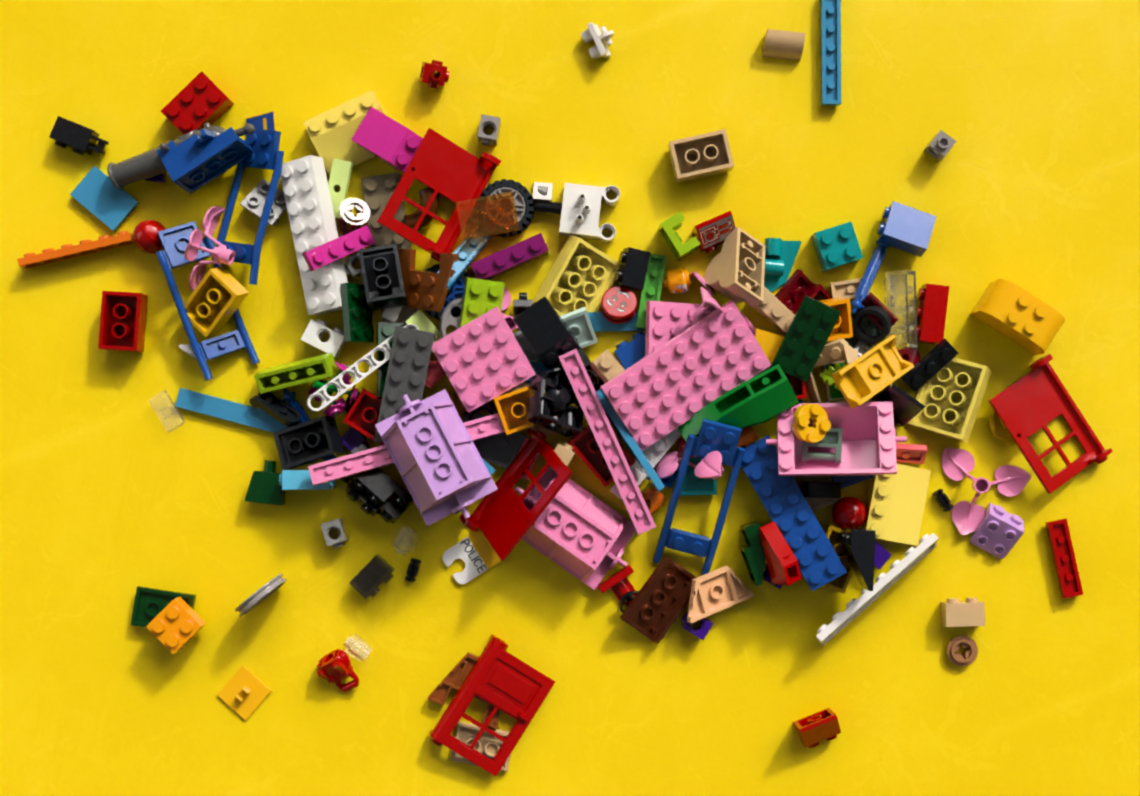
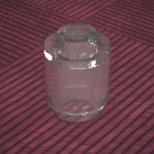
[343,635,373,662]

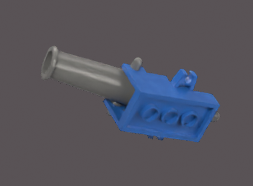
[107,123,255,194]

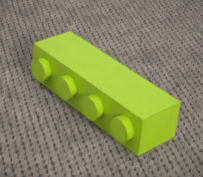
[254,352,338,394]

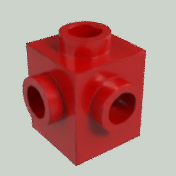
[419,60,449,89]

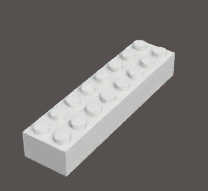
[280,155,348,315]

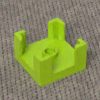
[658,212,700,261]

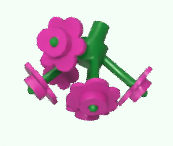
[308,361,359,417]

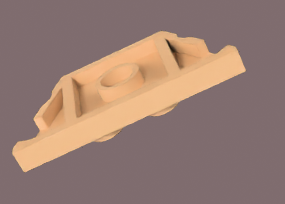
[687,566,754,623]

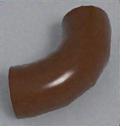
[405,187,439,231]

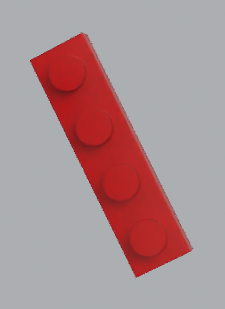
[1045,519,1083,598]

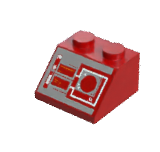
[692,211,736,254]

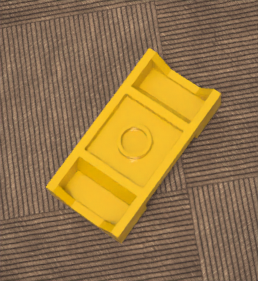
[831,334,914,409]

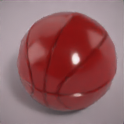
[133,220,166,254]
[832,497,866,529]

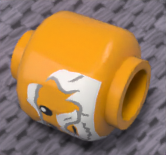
[663,268,692,294]

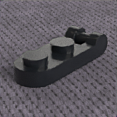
[250,392,301,427]

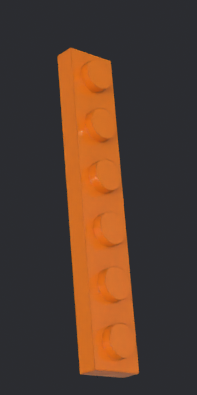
[17,231,134,269]

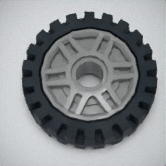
[477,179,534,237]

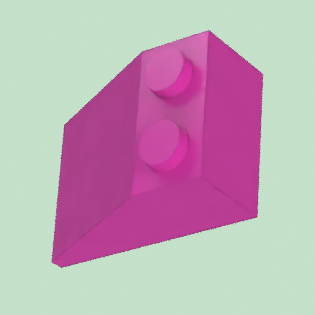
[351,107,423,172]

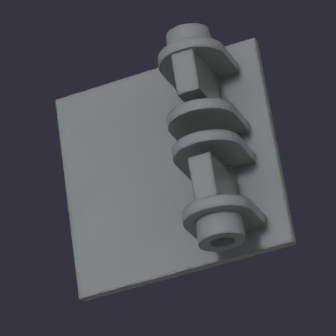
[240,179,287,226]

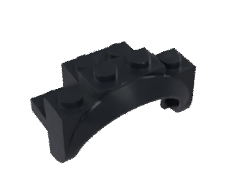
[340,441,414,524]

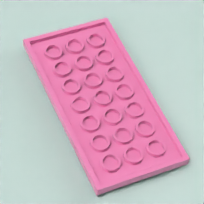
[600,300,771,451]

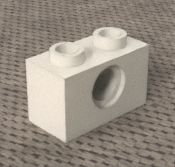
[300,319,346,358]

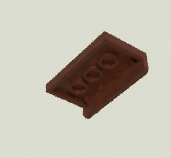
[620,555,697,644]

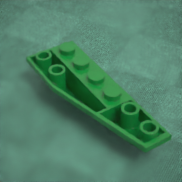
[678,364,799,442]

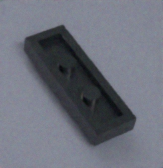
[901,338,959,392]

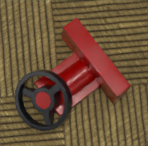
[598,564,639,613]

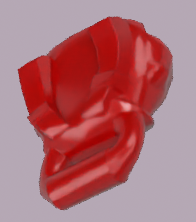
[316,649,359,692]

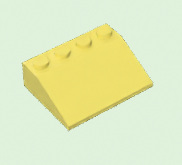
[303,90,384,176]
[533,235,621,316]
[907,358,992,443]
[861,463,931,546]

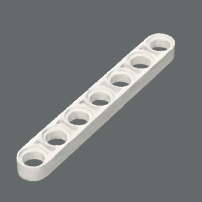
[307,324,419,411]

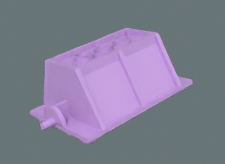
[375,389,498,526]

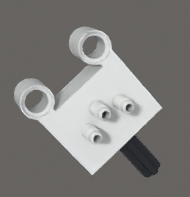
[534,183,620,243]

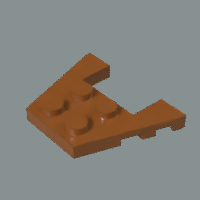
[398,249,459,312]
[428,652,499,729]

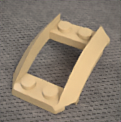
[805,338,872,403]

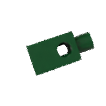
[245,460,286,505]

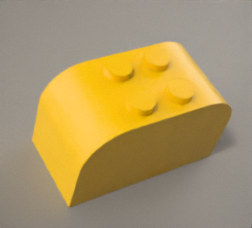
[970,279,1065,356]

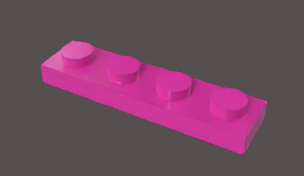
[302,225,375,272]

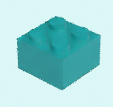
[811,222,863,272]

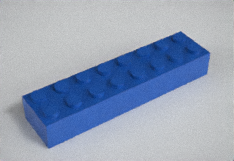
[741,435,848,591]

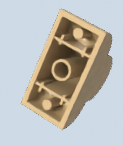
[704,227,766,307]

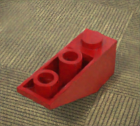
[758,521,802,586]

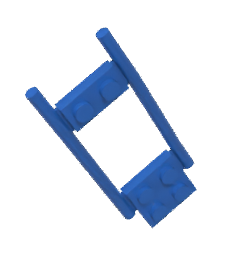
[214,129,284,285]
[155,221,260,381]
[653,418,745,575]

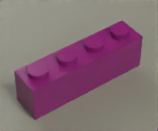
[471,233,549,280]

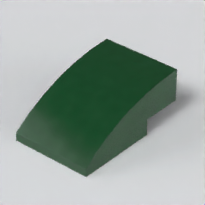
[740,521,765,586]

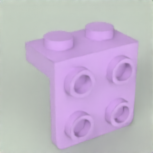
[970,503,1024,559]

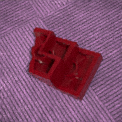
[775,270,832,314]

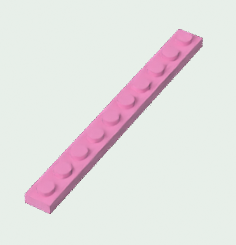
[558,348,656,535]
[308,413,504,486]

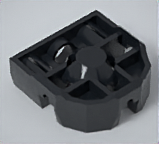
[527,367,584,437]

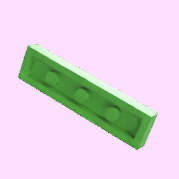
[636,254,667,330]

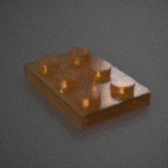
[456,191,520,241]

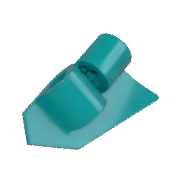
[764,238,801,292]

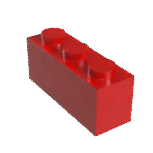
[913,283,949,345]

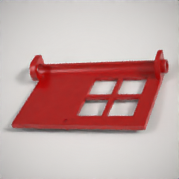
[377,128,501,262]
[988,354,1113,494]
[459,428,573,561]
[429,634,555,776]

